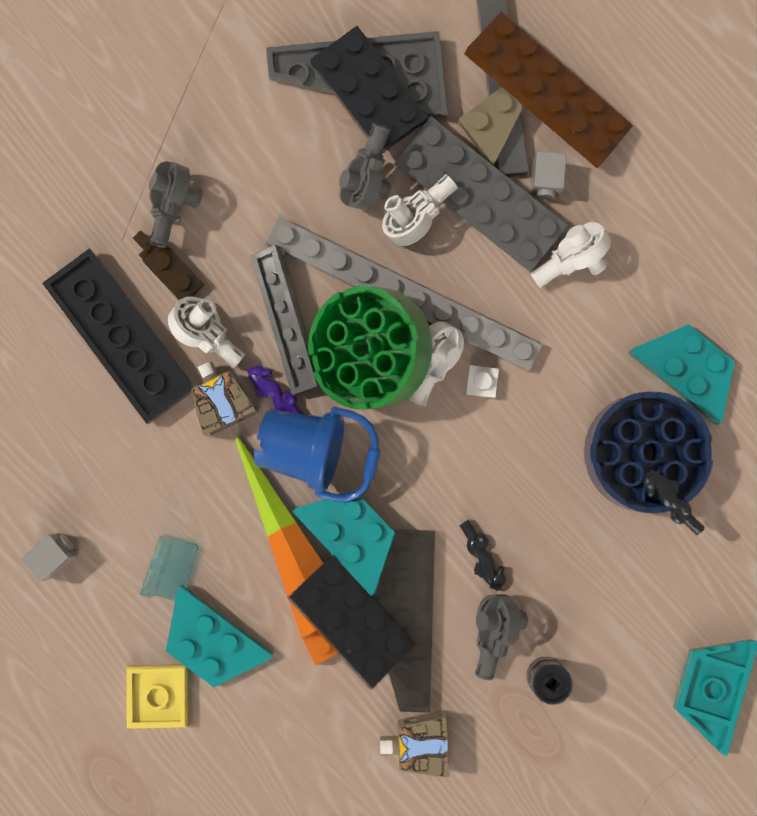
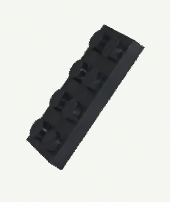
[310,26,428,154]
[287,555,415,690]

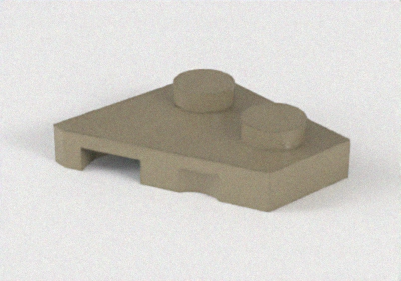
[458,87,523,165]

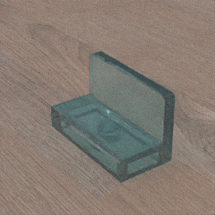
[140,535,198,601]

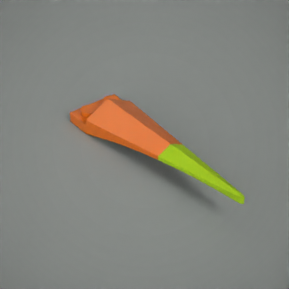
[235,437,337,666]

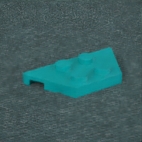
[628,324,735,425]
[292,489,396,596]
[166,585,273,687]
[673,639,757,756]

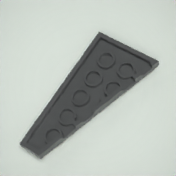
[266,31,448,120]

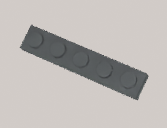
[250,245,320,395]

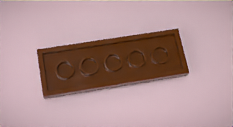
[464,12,633,169]

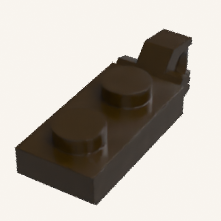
[133,230,204,300]

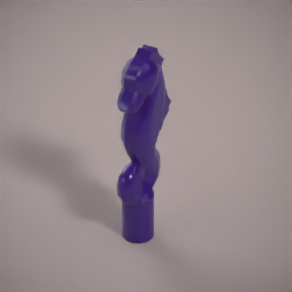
[247,365,304,414]

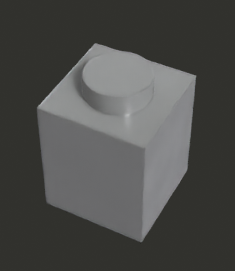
[530,151,566,200]
[21,533,77,582]

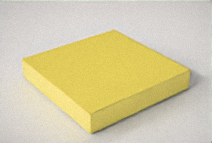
[126,664,189,729]

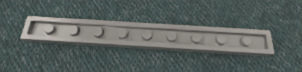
[266,217,542,372]

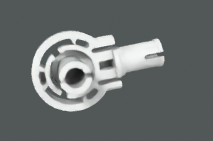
[382,174,458,246]
[530,221,611,289]
[168,297,246,368]
[409,322,464,406]

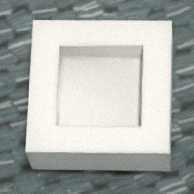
[465,365,499,399]

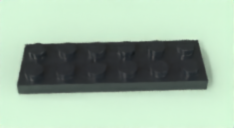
[42,248,194,424]

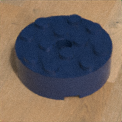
[584,392,713,513]

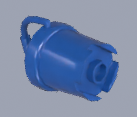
[254,407,381,502]

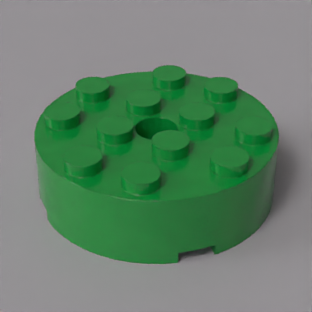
[308,286,432,410]

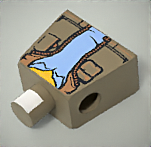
[191,362,259,437]
[380,710,449,777]

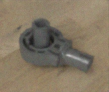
[339,123,391,210]
[149,161,203,248]
[475,594,528,680]

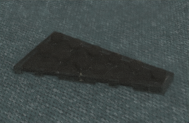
[364,529,435,713]

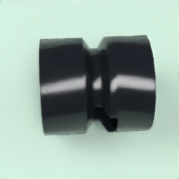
[526,657,573,705]

